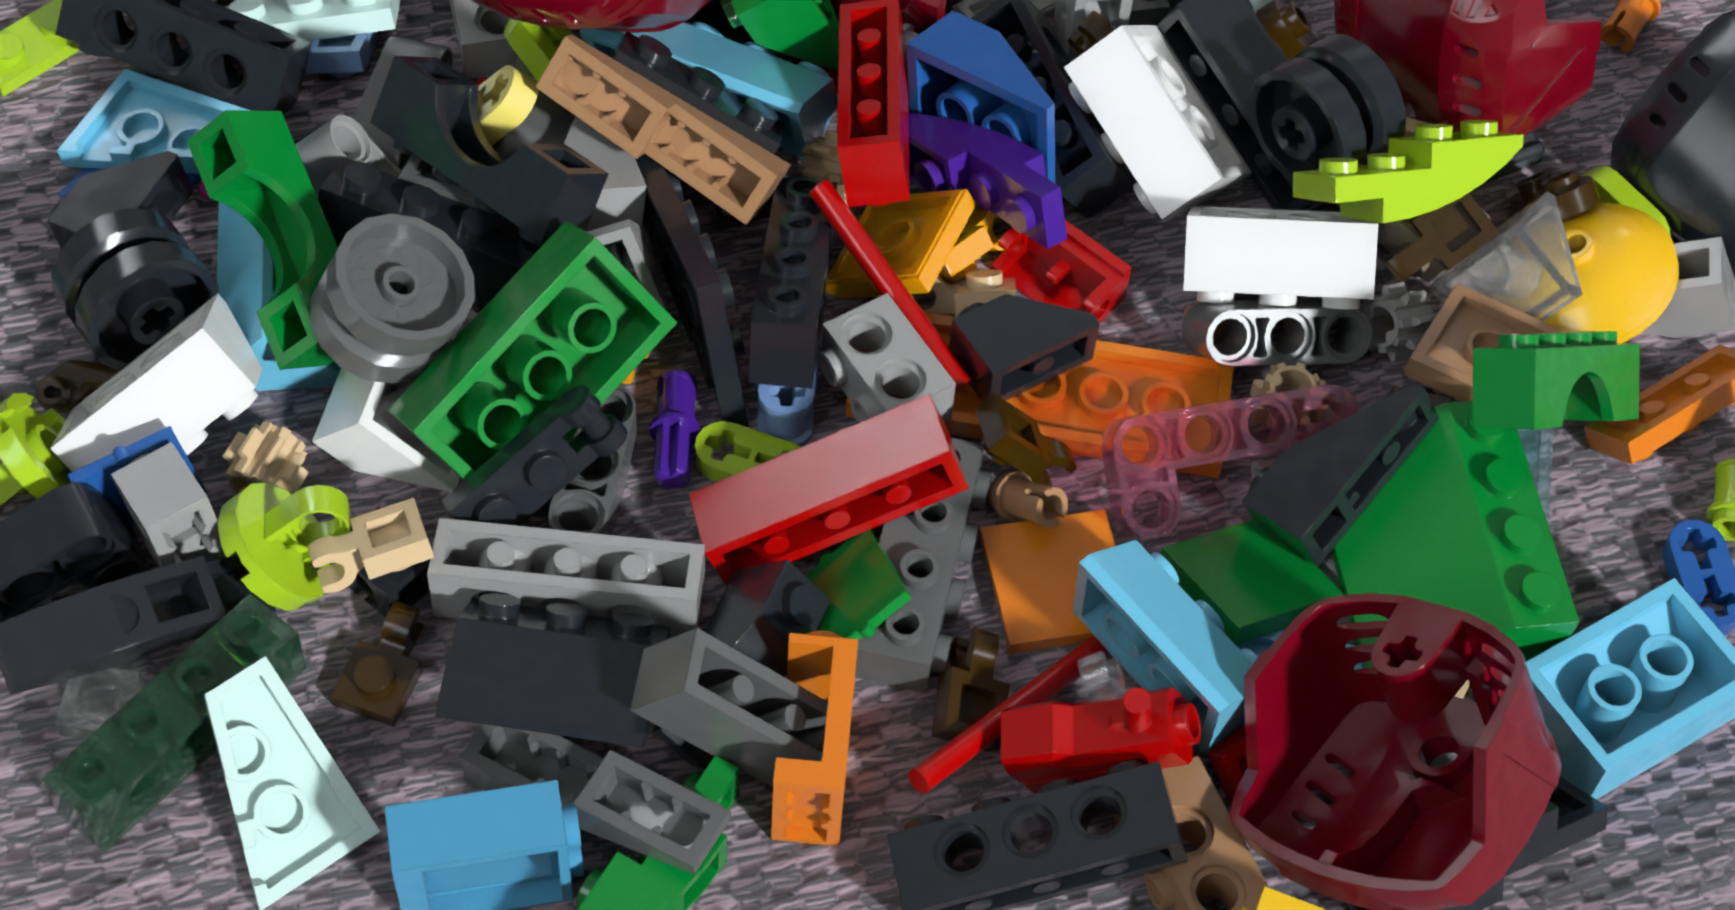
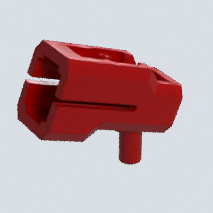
[1001,687,1201,794]

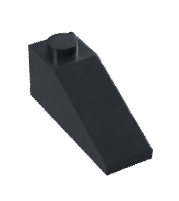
[1242,382,1440,567]
[652,560,830,769]

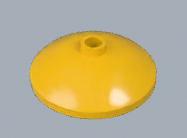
[1492,203,1679,343]

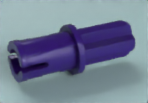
[650,370,700,490]

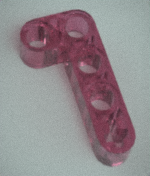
[1101,385,1359,538]

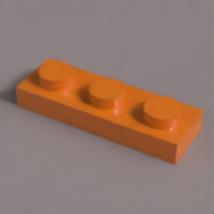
[1584,345,1735,464]

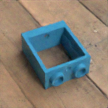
[384,780,584,910]

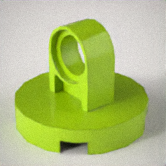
[0,393,72,506]
[217,482,350,611]

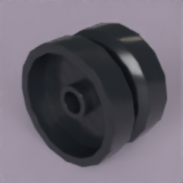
[1249,34,1406,183]
[51,208,219,371]

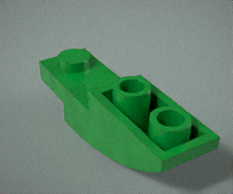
[576,755,739,910]

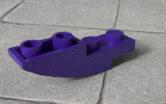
[908,113,1067,249]

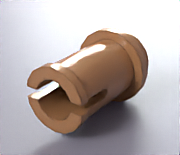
[988,470,1068,528]

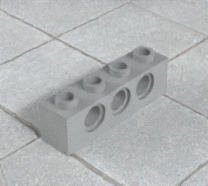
[427,518,705,639]

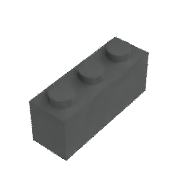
[630,628,828,788]

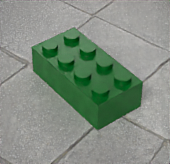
[388,221,678,481]

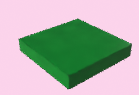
[1161,519,1344,645]

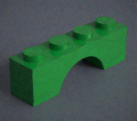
[186,110,338,370]
[1472,331,1640,430]

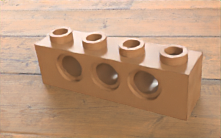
[1113,756,1269,910]

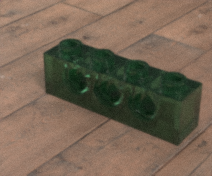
[41,594,307,854]

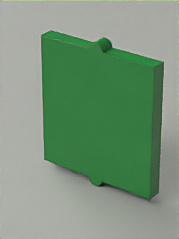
[805,529,912,639]

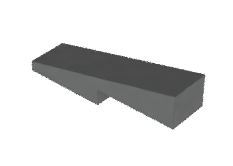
[459,724,731,875]

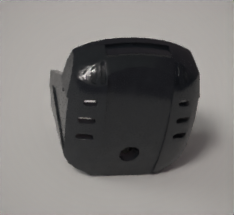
[1610,10,1735,279]

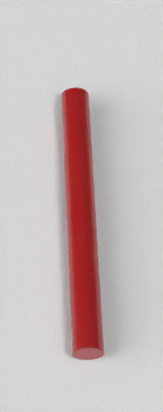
[809,180,972,393]
[908,637,1107,794]

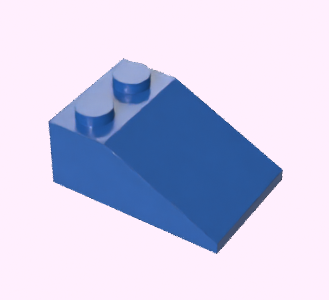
[906,11,1055,183]

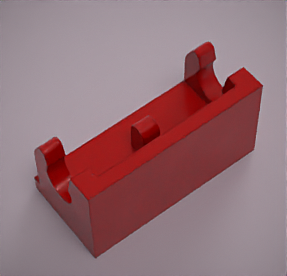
[990,220,1132,322]

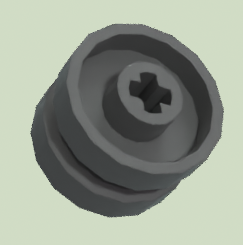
[310,213,475,384]

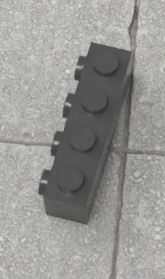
[855,438,992,693]

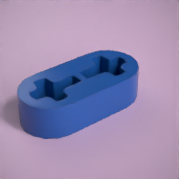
[1662,520,1735,635]

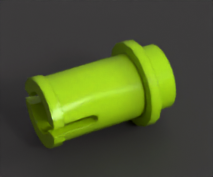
[1705,458,1735,542]

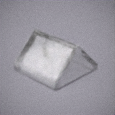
[1429,191,1583,321]

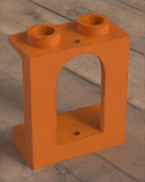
[771,630,859,846]

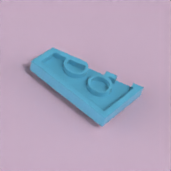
[57,69,251,174]

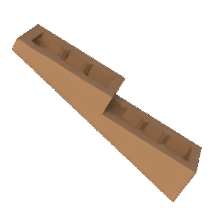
[535,34,791,225]

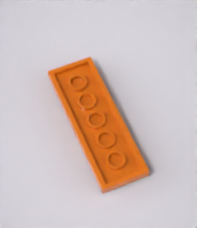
[845,311,1234,479]

